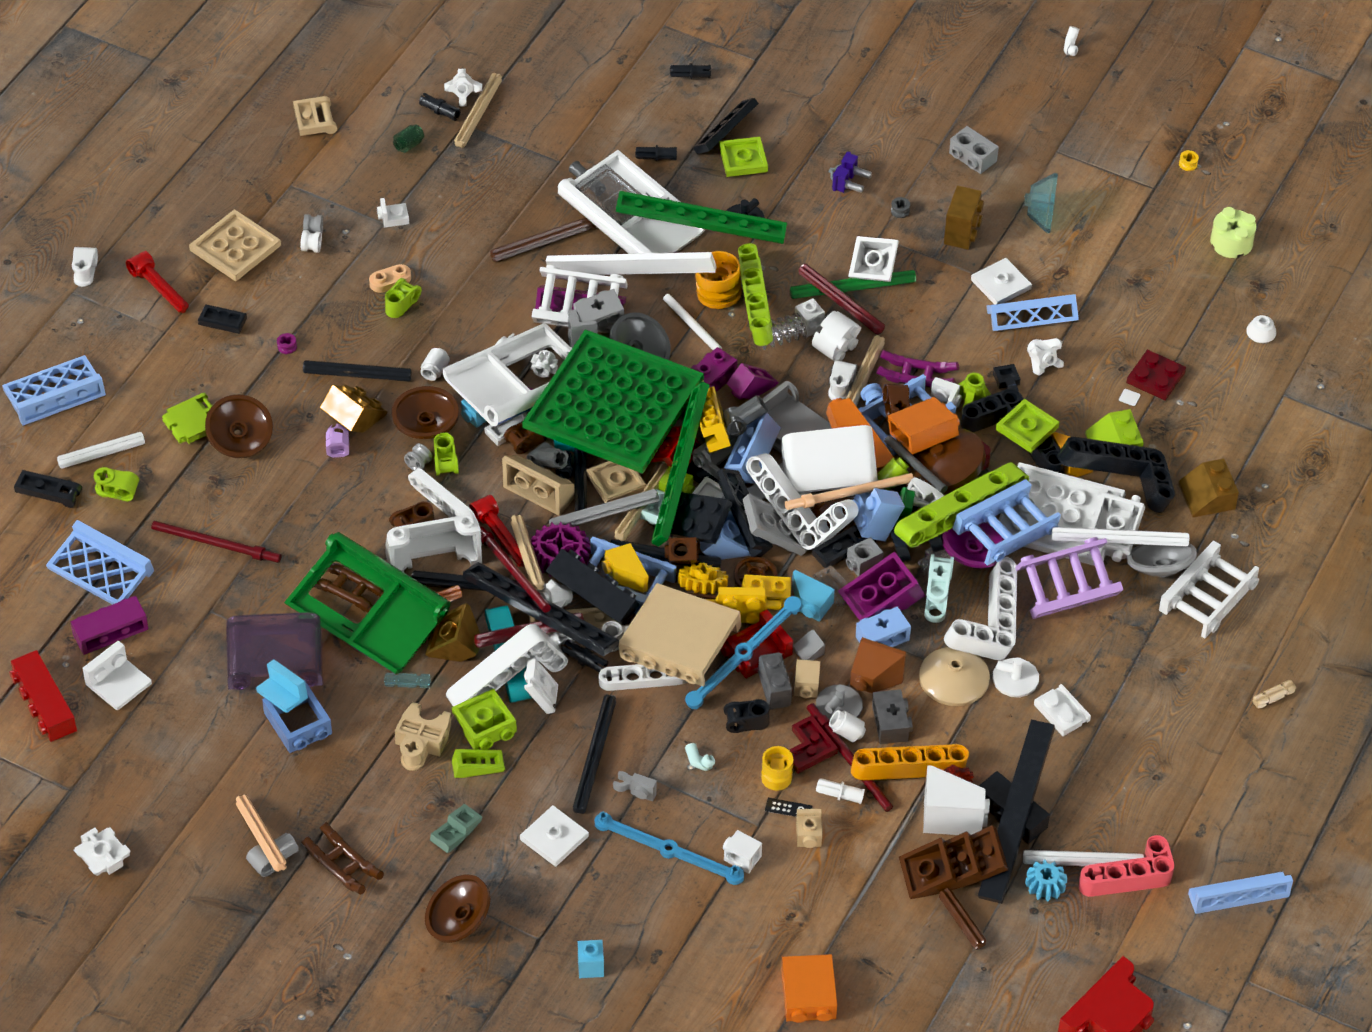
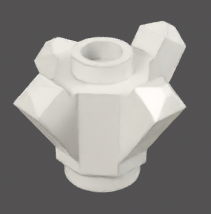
[444,69,482,107]
[1027,338,1064,376]
[537,579,573,608]

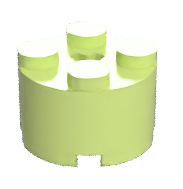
[1210,207,1256,258]

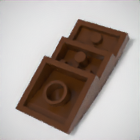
[899,825,1008,899]

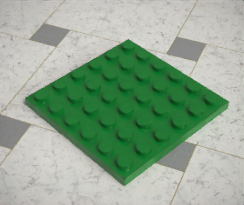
[522,329,704,474]

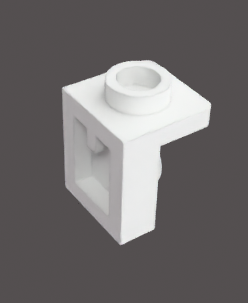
[377,198,409,228]
[931,377,962,408]

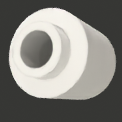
[421,348,450,381]
[829,710,866,742]

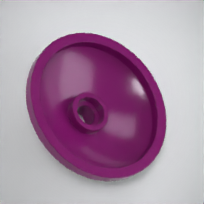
[941,522,1006,568]

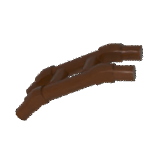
[314,562,384,613]
[301,822,384,895]

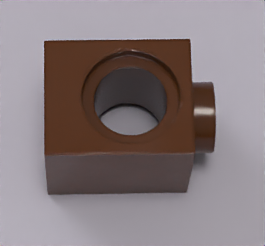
[665,537,699,565]

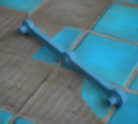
[685,596,802,709]
[594,811,744,885]

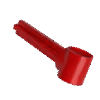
[126,251,189,313]
[469,495,525,567]

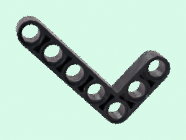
[961,389,1064,474]
[1057,437,1175,513]

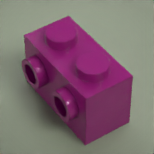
[691,347,737,392]

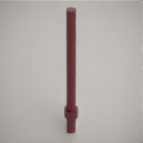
[151,521,282,563]
[806,703,893,812]

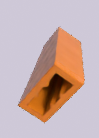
[826,398,894,477]

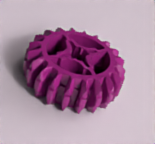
[531,521,591,577]

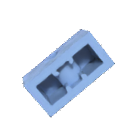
[855,606,911,647]

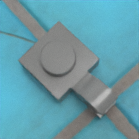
[613,771,657,801]

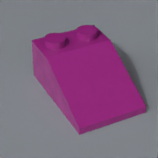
[838,551,925,621]

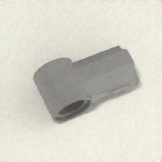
[246,833,299,877]

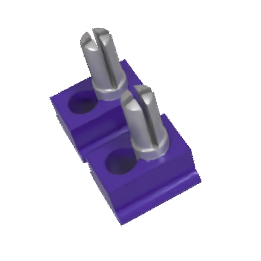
[828,152,872,193]

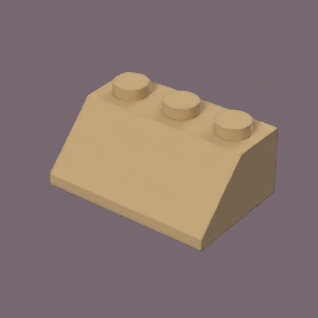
[502,455,575,516]

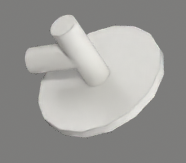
[993,657,1039,698]

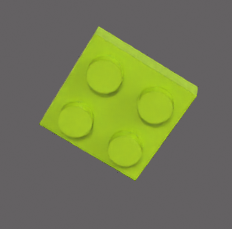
[719,137,768,177]
[996,399,1060,453]

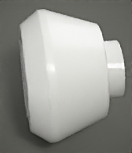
[1247,315,1276,343]

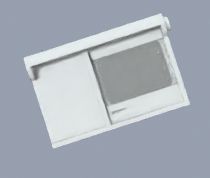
[558,150,705,254]

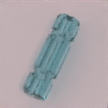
[384,673,431,688]

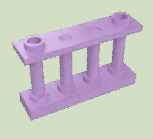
[1015,537,1123,619]

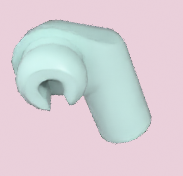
[685,743,715,771]

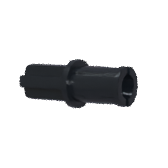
[670,63,711,79]
[635,145,677,162]

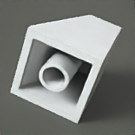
[923,765,990,835]

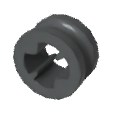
[891,197,910,218]

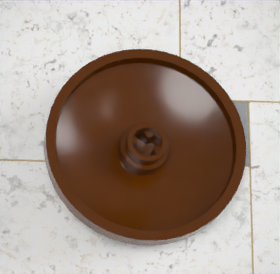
[898,428,986,495]

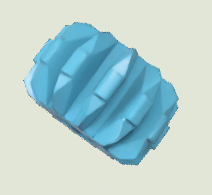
[1025,859,1067,902]

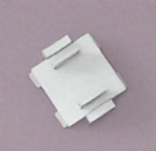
[74,827,130,876]

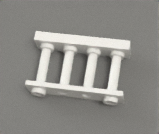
[532,265,628,333]
[1159,540,1259,638]

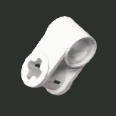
[72,247,98,287]
[828,360,857,400]

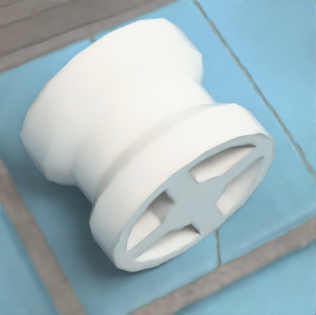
[301,230,322,253]

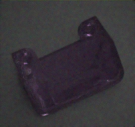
[226,612,323,690]

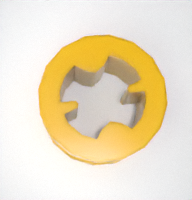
[1179,150,1199,171]

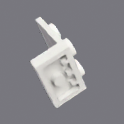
[83,641,152,710]

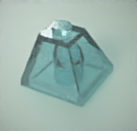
[1024,173,1058,233]

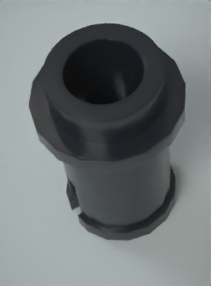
[556,450,574,479]

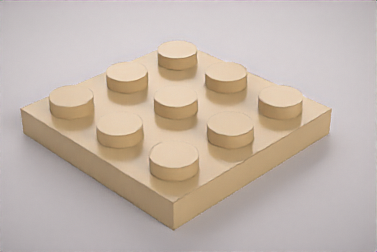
[189,209,281,281]

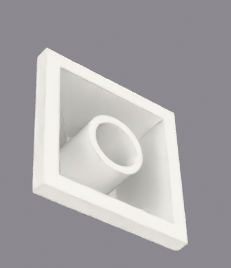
[849,236,899,282]

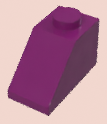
[726,363,779,400]

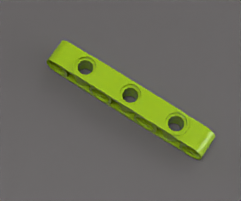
[738,243,773,346]
[894,462,1029,548]

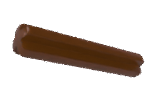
[939,888,986,950]

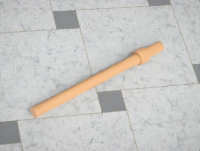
[785,473,914,510]

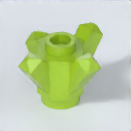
[958,373,991,407]

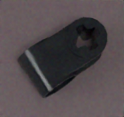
[723,699,770,733]

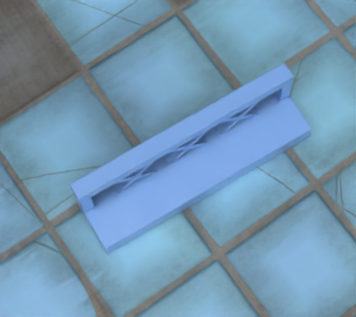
[987,294,1079,331]
[1188,872,1293,914]

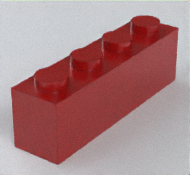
[9,650,77,742]

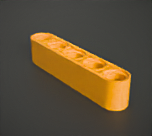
[851,744,969,780]

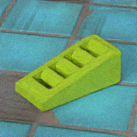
[452,749,505,778]

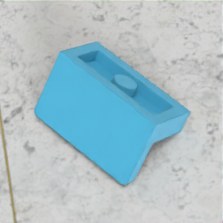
[256,659,308,713]

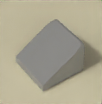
[793,629,825,661]

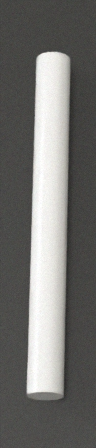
[663,294,722,350]

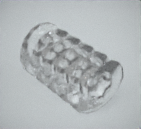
[762,313,807,350]

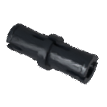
[419,93,461,121]
[561,639,608,673]

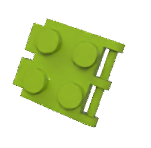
[162,393,213,444]

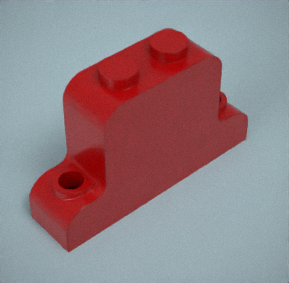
[1058,956,1154,1032]

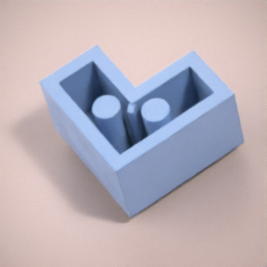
[853,488,905,541]

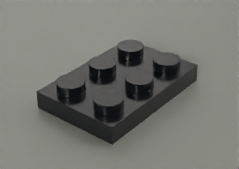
[669,492,733,544]

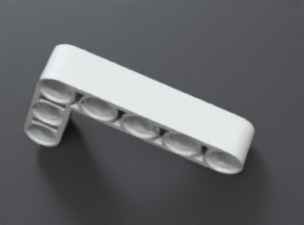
[746,453,858,550]
[944,557,1017,661]
[446,624,568,706]

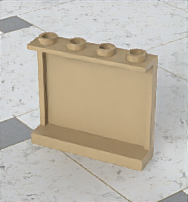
[619,583,741,687]

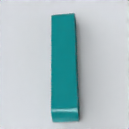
[484,605,532,703]

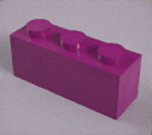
[70,596,149,655]

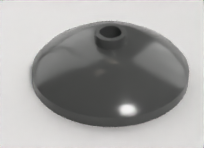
[610,312,671,360]

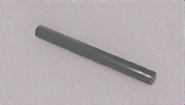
[884,435,948,493]

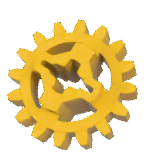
[678,563,728,594]

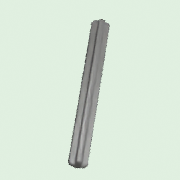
[549,489,659,526]

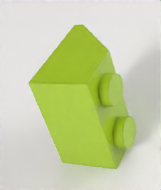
[1085,409,1144,447]

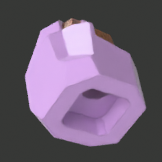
[326,424,349,458]

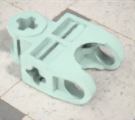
[924,554,954,623]

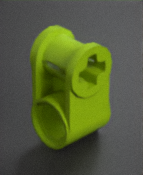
[385,278,422,318]
[434,433,459,476]
[94,467,140,502]

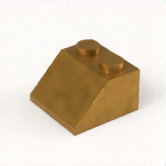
[1178,458,1239,518]

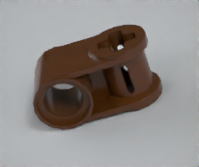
[883,384,910,423]
[503,421,547,454]
[389,501,435,527]

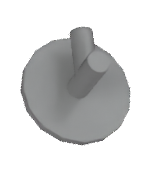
[816,684,863,720]

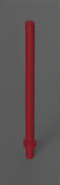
[480,527,551,613]

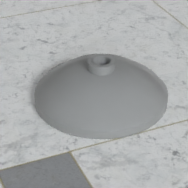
[1127,543,1197,577]

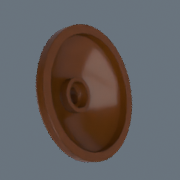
[392,386,459,439]
[205,394,273,458]
[425,874,491,943]

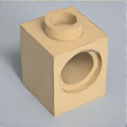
[794,659,820,698]

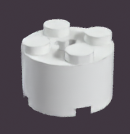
[812,311,862,361]

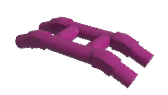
[876,350,959,389]

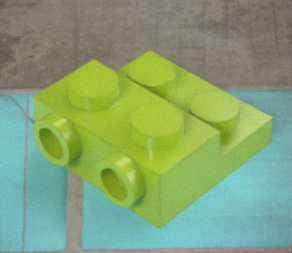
[452,688,517,750]

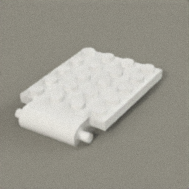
[999,462,1145,566]

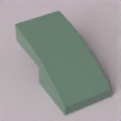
[430,804,482,853]

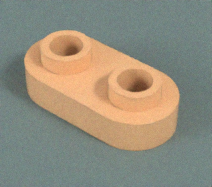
[369,264,411,293]

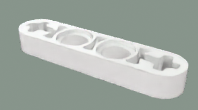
[408,468,476,518]
[599,664,687,691]

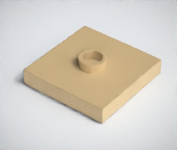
[586,461,647,503]

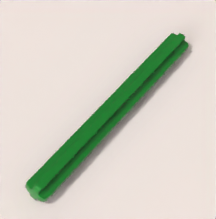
[790,270,916,299]

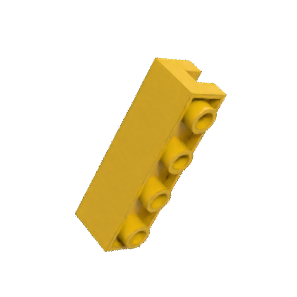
[700,386,731,453]

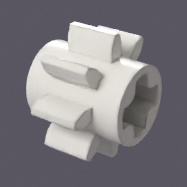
[530,350,558,378]

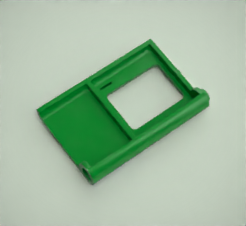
[284,532,451,674]

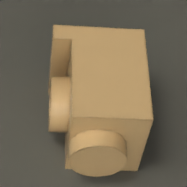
[796,809,822,848]

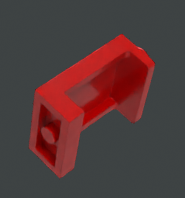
[720,609,793,679]

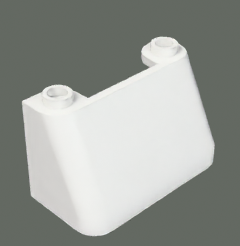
[781,425,878,496]
[385,515,482,572]

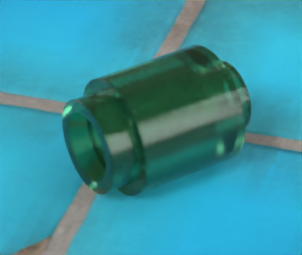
[393,124,424,153]

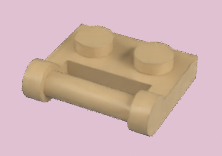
[293,96,337,136]

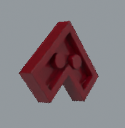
[789,715,838,774]

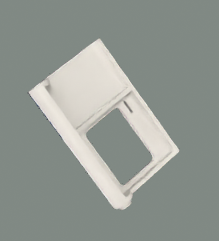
[443,323,572,426]

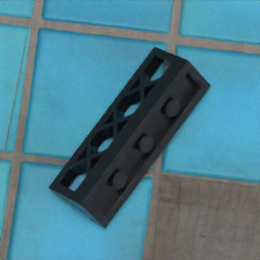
[717,468,773,557]

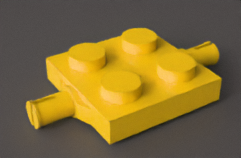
[705,587,781,624]

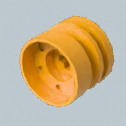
[695,251,742,309]

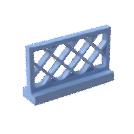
[2,355,106,426]
[46,520,154,605]

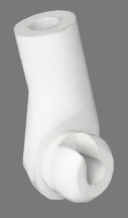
[1064,26,1080,56]

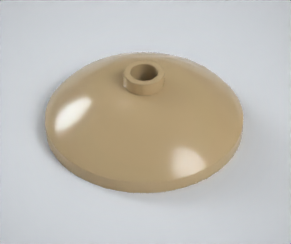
[919,647,990,706]

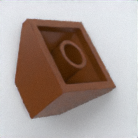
[850,637,906,693]

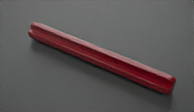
[798,263,885,335]
[474,612,584,648]

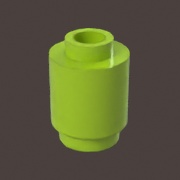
[878,457,909,491]

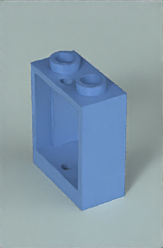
[262,680,332,753]

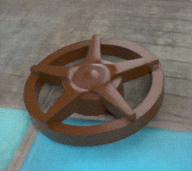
[734,557,777,587]

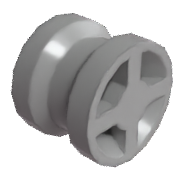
[303,214,323,233]
[404,443,433,471]

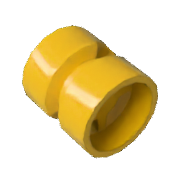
[761,746,793,791]

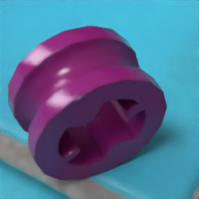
[277,333,297,354]

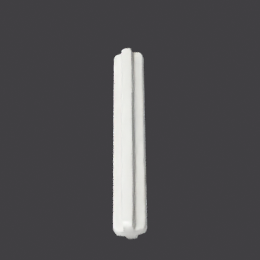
[57,432,145,469]

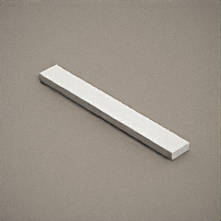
[546,252,717,275]

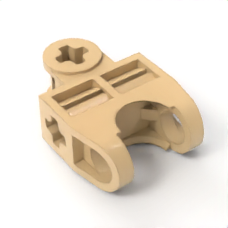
[395,702,452,771]

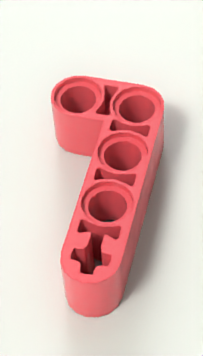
[1079,835,1174,897]

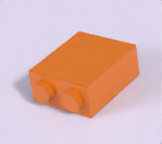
[888,397,960,454]
[781,954,837,1023]

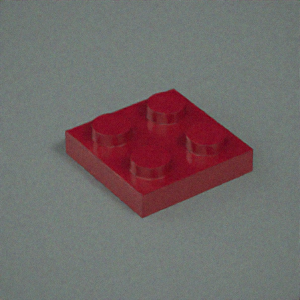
[1126,349,1186,401]

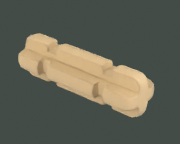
[1252,680,1296,709]

